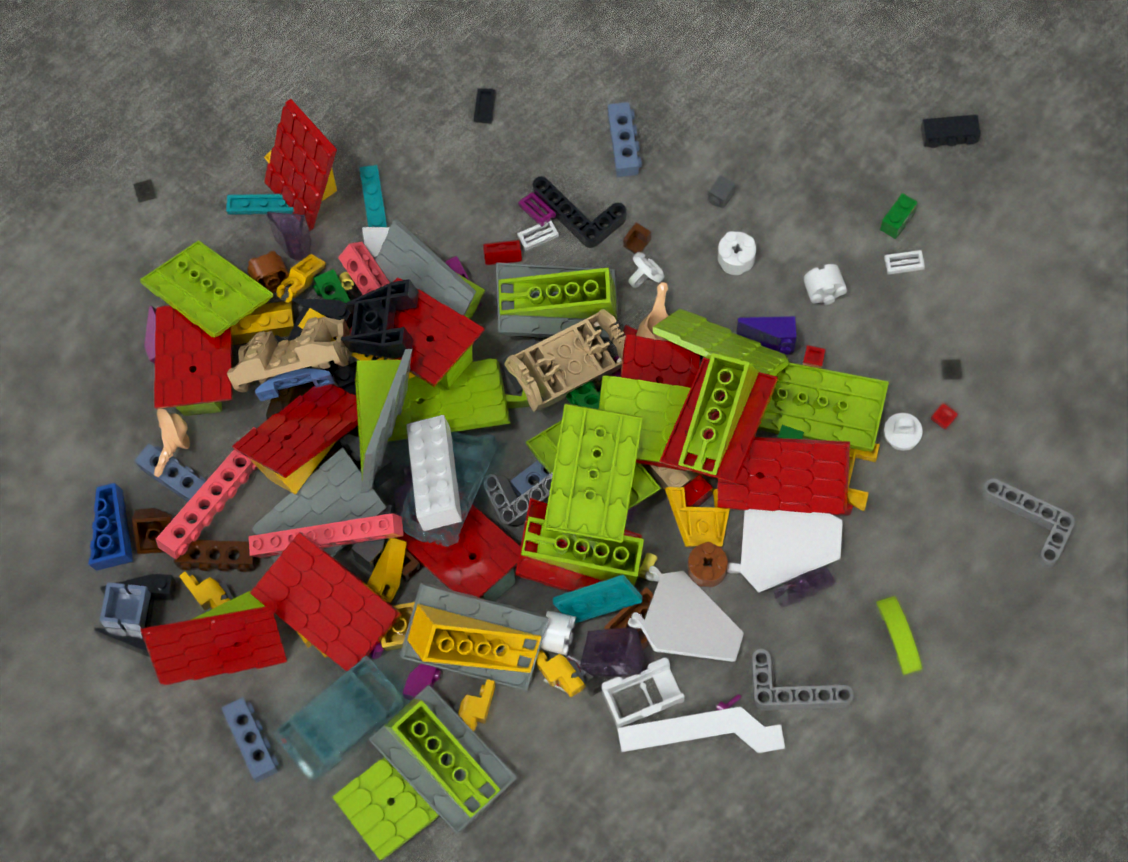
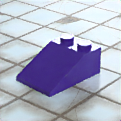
[736,316,796,355]

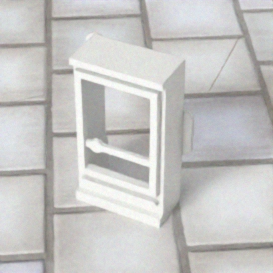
[602,658,685,728]

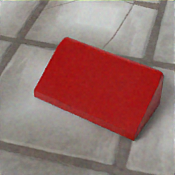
[483,240,522,265]

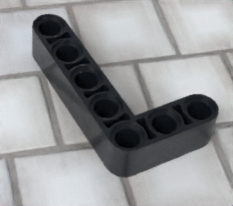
[533,176,626,248]

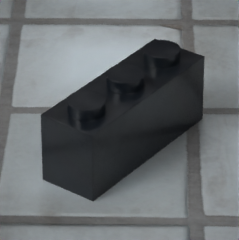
[921,114,981,148]

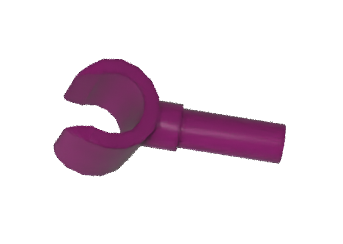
[715,694,741,711]

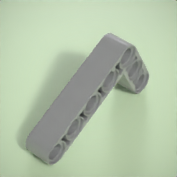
[483,472,553,525]
[982,478,1075,568]
[751,649,854,710]

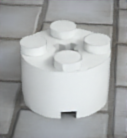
[718,231,756,275]
[804,264,847,305]
[540,611,576,655]

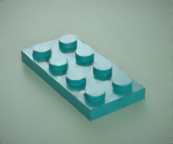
[553,575,642,623]

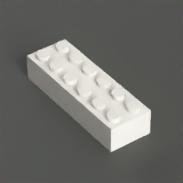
[406,415,462,531]

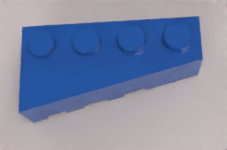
[88,483,133,571]

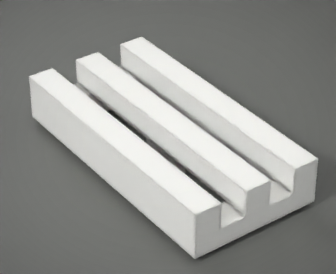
[517,219,559,251]
[884,250,925,275]

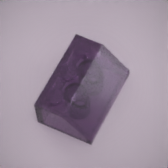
[267,212,312,261]
[579,627,645,677]

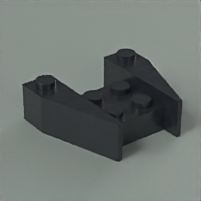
[341,279,419,359]
[274,298,353,377]
[94,574,176,656]

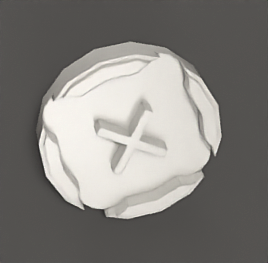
[628,252,665,288]
[883,413,923,451]

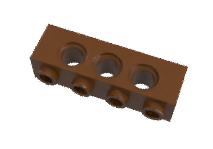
[174,540,256,572]

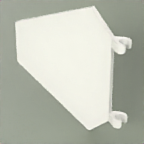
[727,509,843,593]
[628,566,744,662]

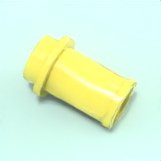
[339,272,354,290]
[638,553,657,579]

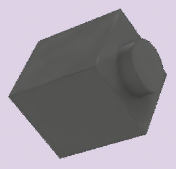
[708,175,736,209]

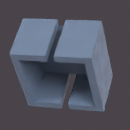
[100,582,151,631]

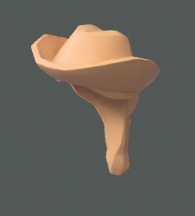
[636,282,673,343]
[154,408,190,477]

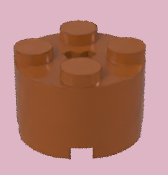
[247,251,289,293]
[688,542,728,587]

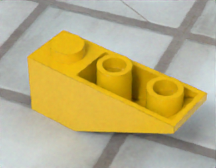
[367,537,407,603]

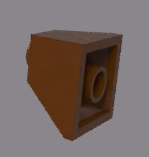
[132,508,172,554]

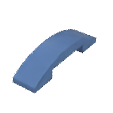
[255,368,335,401]

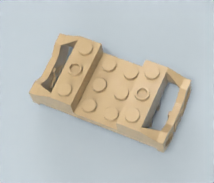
[504,309,625,412]
[227,317,353,393]

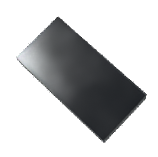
[473,88,496,124]

